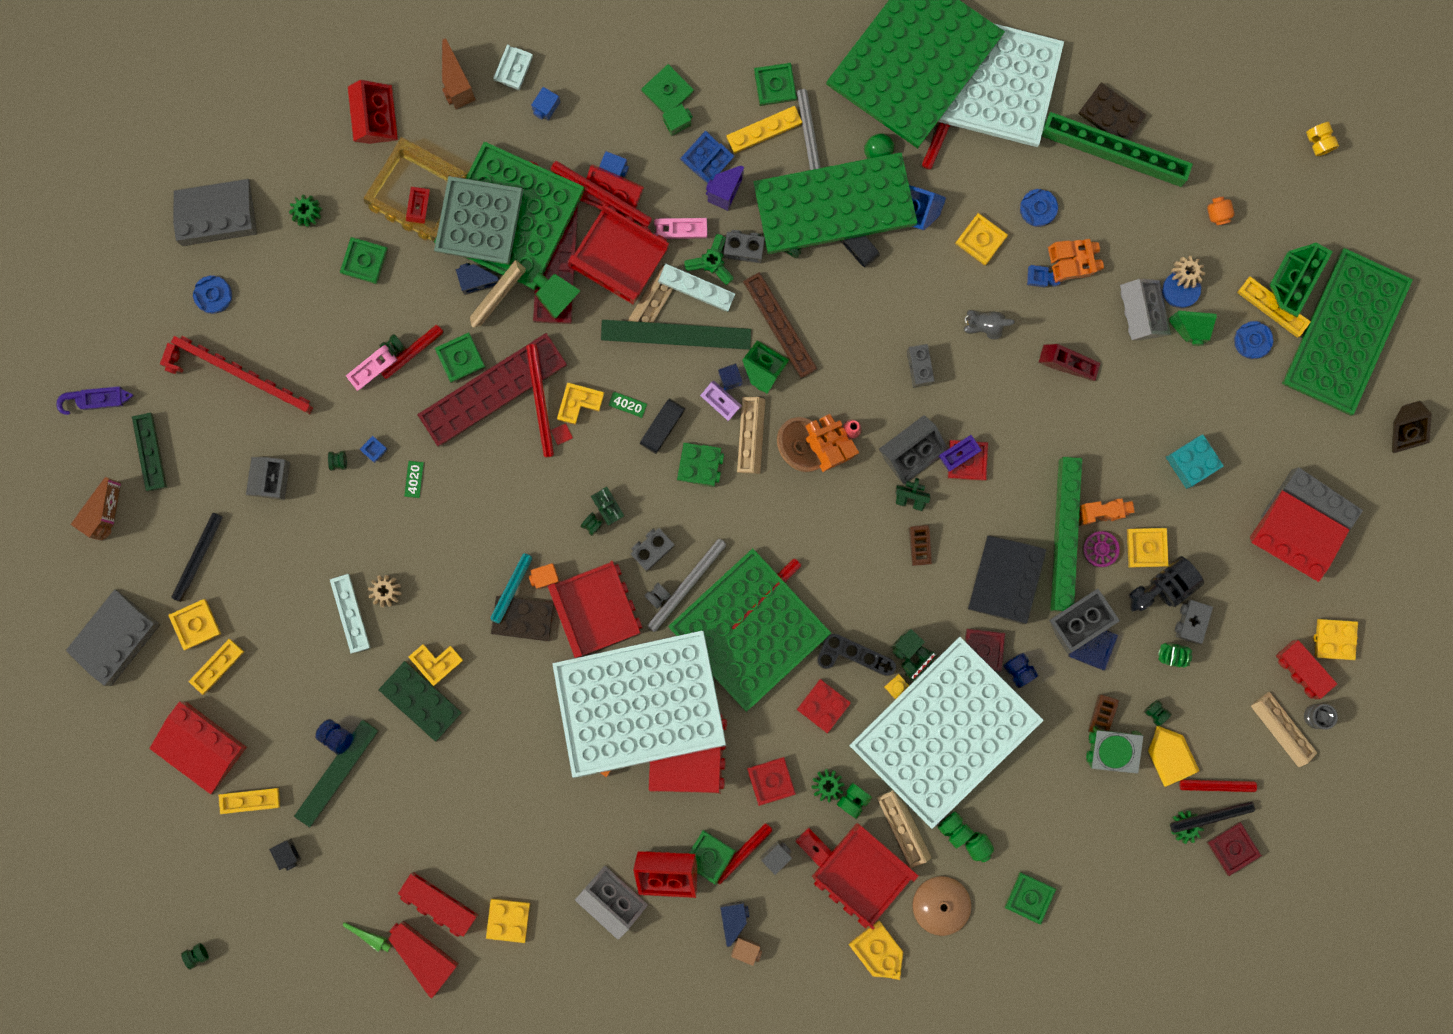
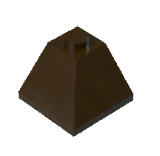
[1392,401,1432,453]

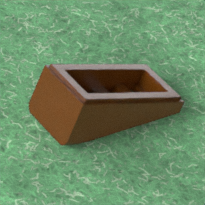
[909,525,932,566]
[1088,695,1119,732]

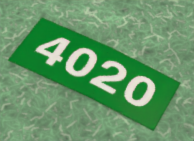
[608,392,647,418]
[404,461,424,498]

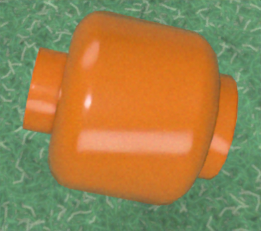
[1207,196,1235,225]

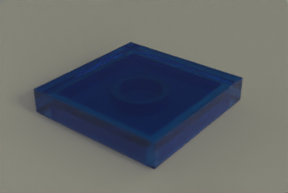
[1068,630,1118,671]

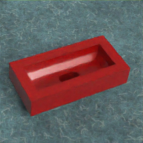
[406,186,430,224]
[795,827,832,867]

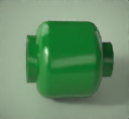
[965,832,994,862]

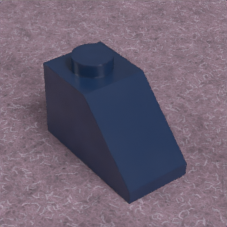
[456,263,499,295]
[720,901,750,947]

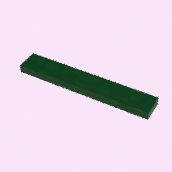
[294,720,379,828]

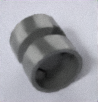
[1304,704,1338,729]

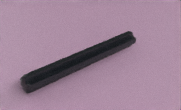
[171,513,223,602]
[1170,802,1256,833]

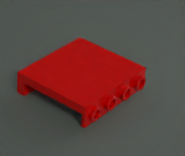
[568,204,669,305]
[547,561,643,658]
[649,714,727,794]
[812,823,919,930]

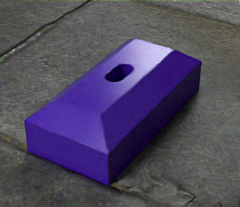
[939,435,982,472]

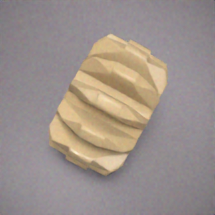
[1171,256,1205,289]
[368,575,402,608]

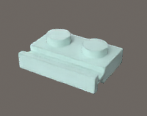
[493,45,533,90]

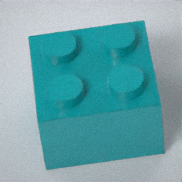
[1165,434,1224,489]

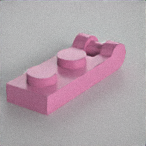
[654,218,707,239]
[346,345,397,391]

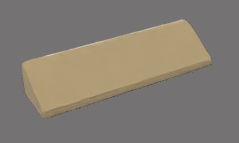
[470,260,526,327]
[628,266,673,323]
[737,397,765,474]
[1251,692,1317,767]
[877,790,931,868]

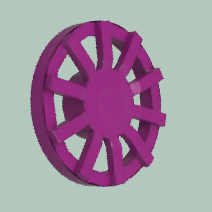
[1083,531,1120,567]

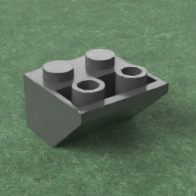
[246,457,290,500]

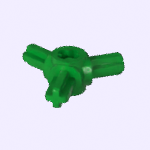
[684,234,734,285]

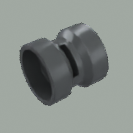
[644,583,671,609]

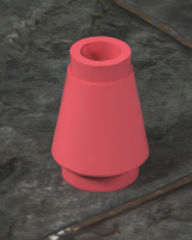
[843,420,861,439]

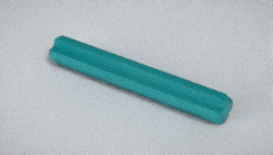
[491,553,532,623]

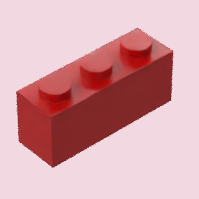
[1275,640,1337,699]

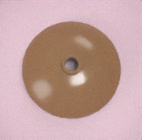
[777,417,821,472]
[912,876,971,936]

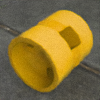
[1306,122,1339,157]

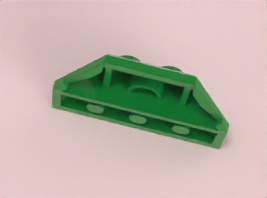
[1269,243,1333,318]

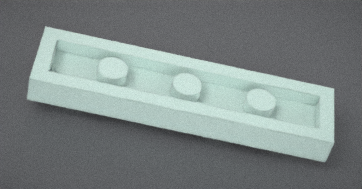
[658,264,735,312]
[330,574,371,654]

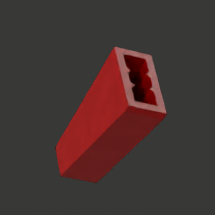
[388,921,459,999]

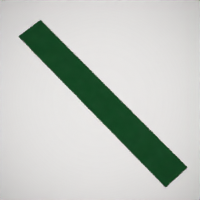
[601,319,751,350]

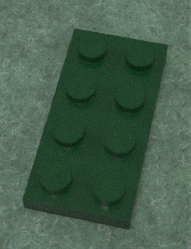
[379,661,463,742]

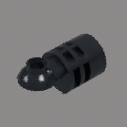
[1128,556,1204,612]

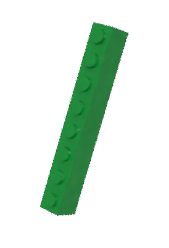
[1041,112,1193,187]
[1050,457,1082,612]

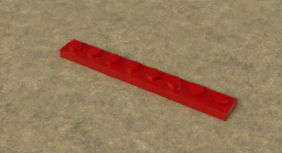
[171,336,313,414]

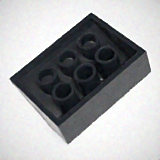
[968,536,1047,625]

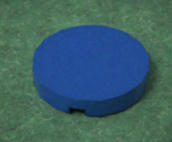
[1020,189,1058,227]
[1162,271,1201,308]
[193,275,232,314]
[1234,321,1274,359]

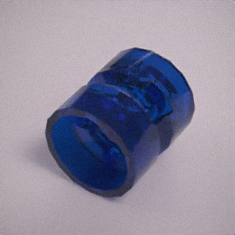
[1003,652,1039,688]
[315,719,353,755]

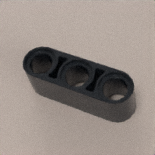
[840,236,880,268]
[640,398,686,454]

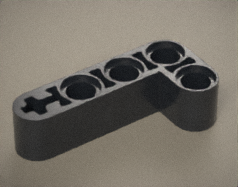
[817,634,896,676]

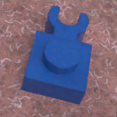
[1027,265,1060,288]

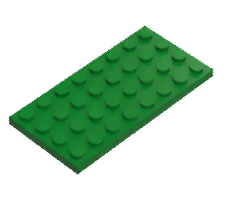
[753,152,917,254]
[1282,248,1413,416]

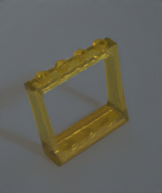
[363,137,467,241]

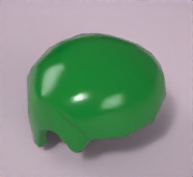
[864,133,894,159]

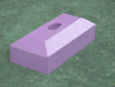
[700,381,742,421]

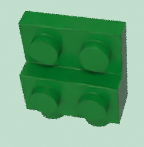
[677,443,724,487]

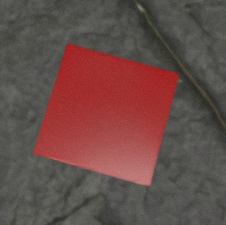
[551,423,572,445]

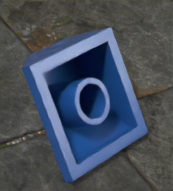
[909,185,946,230]

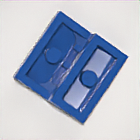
[680,131,734,183]

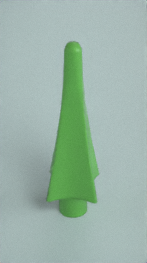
[343,922,392,952]

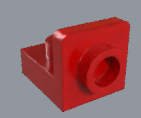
[160,343,184,374]

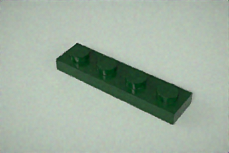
[132,412,167,492]

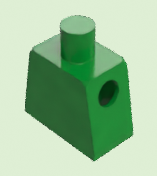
[532,272,580,319]

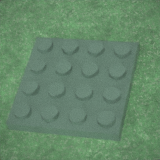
[434,176,523,265]

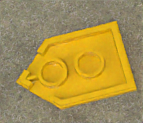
[1148,726,1199,787]
[848,921,903,980]

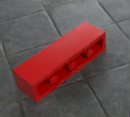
[398,872,479,937]

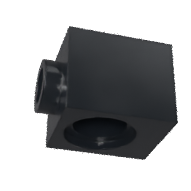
[269,839,301,871]

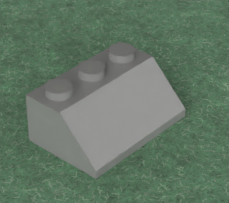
[1120,279,1171,340]
[575,866,648,939]

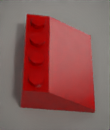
[1250,490,1350,582]
[149,701,247,795]

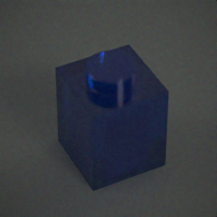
[718,364,742,391]

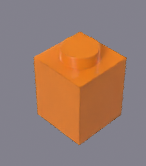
[529,563,560,590]

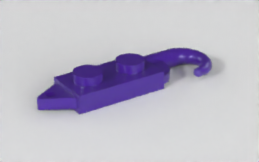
[56,386,134,415]

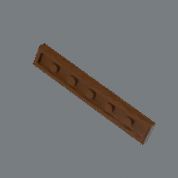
[743,272,817,379]

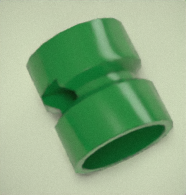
[836,783,873,820]
[937,811,974,849]

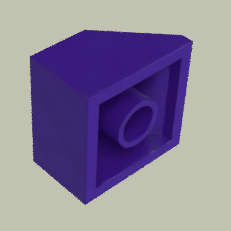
[706,165,744,211]

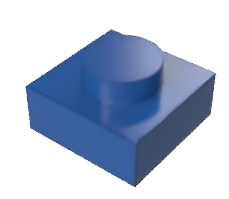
[360,436,388,463]

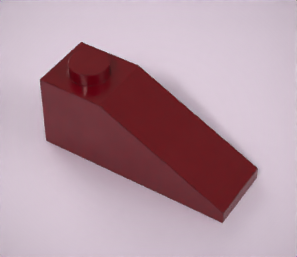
[1038,344,1100,381]

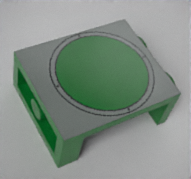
[1086,726,1143,774]

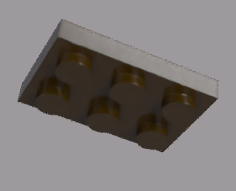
[1078,82,1146,140]
[491,596,554,642]

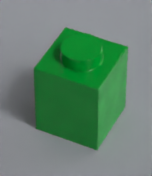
[662,104,693,136]

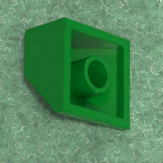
[1169,311,1217,346]
[742,340,789,394]

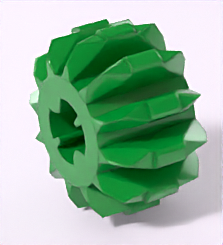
[289,194,322,227]
[1158,643,1192,668]
[811,769,844,803]
[1171,810,1204,844]

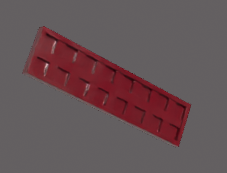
[533,173,580,324]
[417,333,567,447]

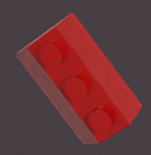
[348,80,398,144]
[633,851,697,898]

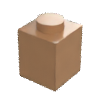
[731,936,762,966]

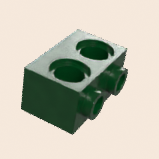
[891,629,925,660]

